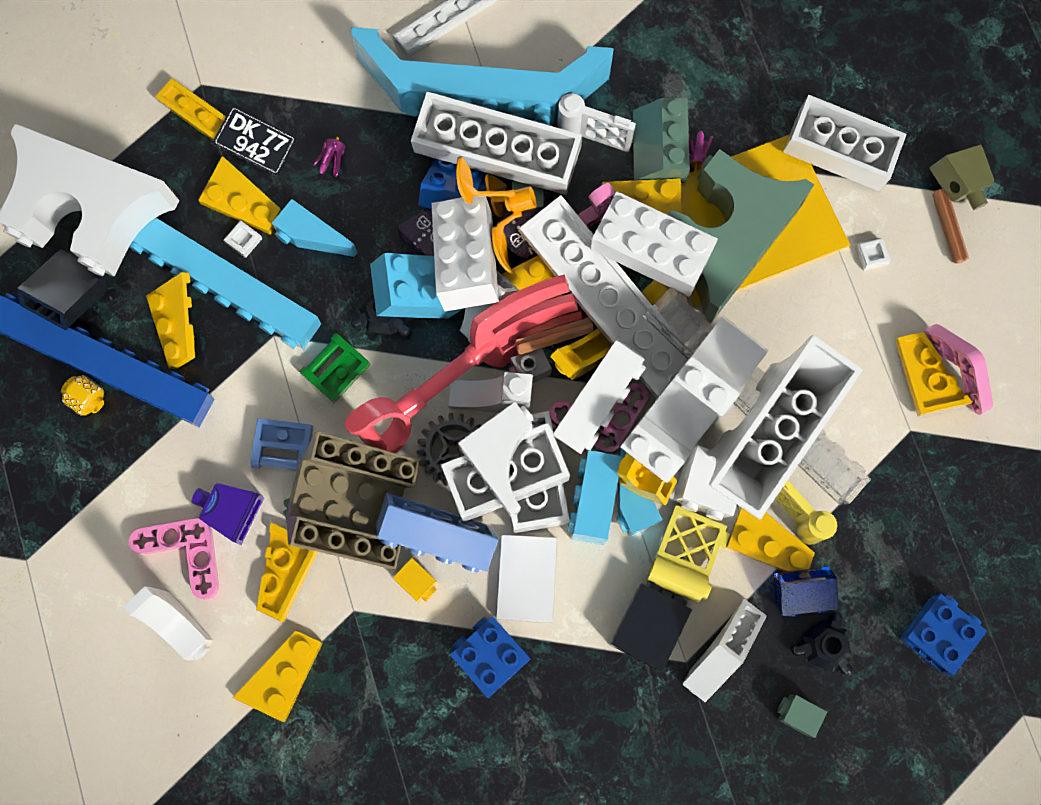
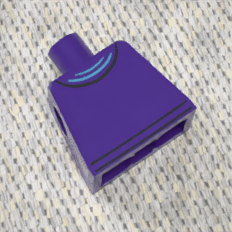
[191,483,264,545]

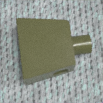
[929,145,994,211]

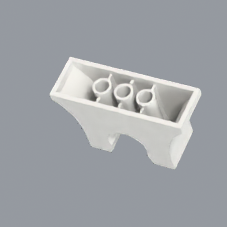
[0,124,179,276]
[621,316,768,483]
[708,335,863,520]

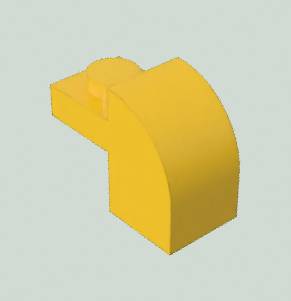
[617,453,677,505]

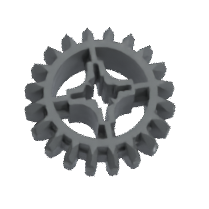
[417,413,482,486]

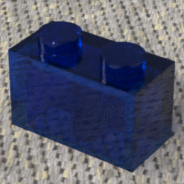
[774,567,838,617]

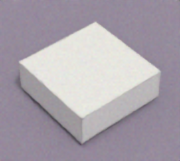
[224,220,262,258]
[856,237,891,271]

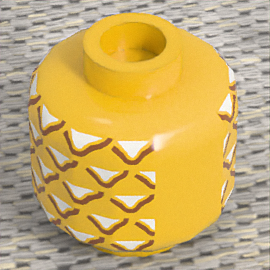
[61,375,104,416]

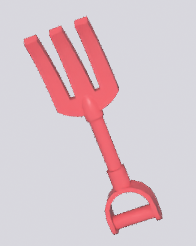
[345,274,584,453]

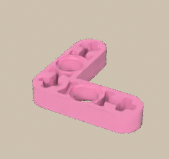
[578,183,616,228]
[923,324,993,415]
[550,383,648,454]
[129,519,219,599]

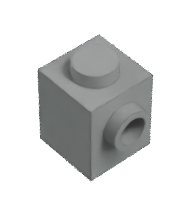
[508,348,552,383]

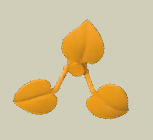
[456,156,536,274]

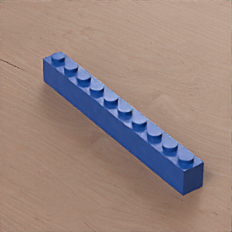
[0,293,215,428]

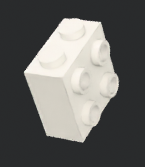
[673,445,737,521]

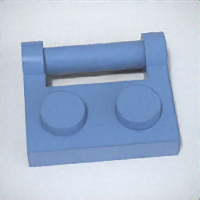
[250,418,313,470]

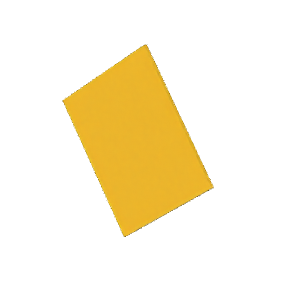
[681,135,850,307]

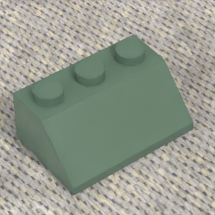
[633,98,690,183]

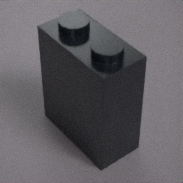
[17,249,107,331]
[609,582,693,671]

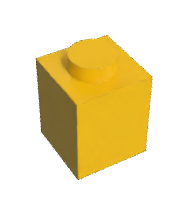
[392,558,438,603]

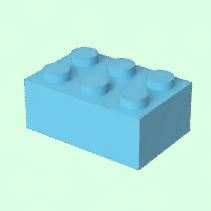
[370,253,464,319]
[567,450,622,545]

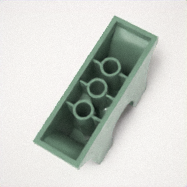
[668,149,814,323]

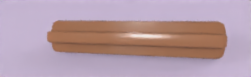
[932,189,969,264]
[515,317,593,355]

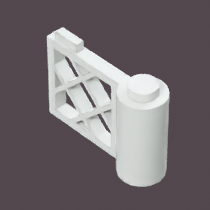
[557,93,636,152]

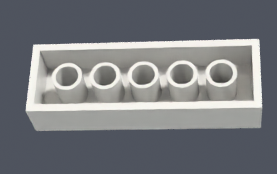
[411,92,582,195]

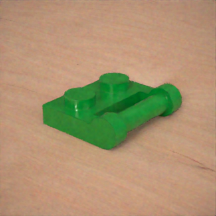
[298,333,371,403]

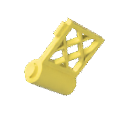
[775,480,837,545]
[646,505,730,603]

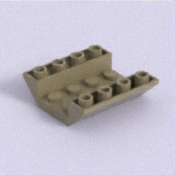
[286,431,420,570]

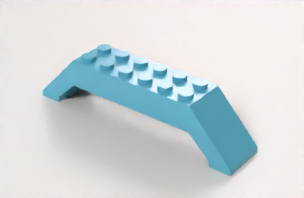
[351,27,613,125]

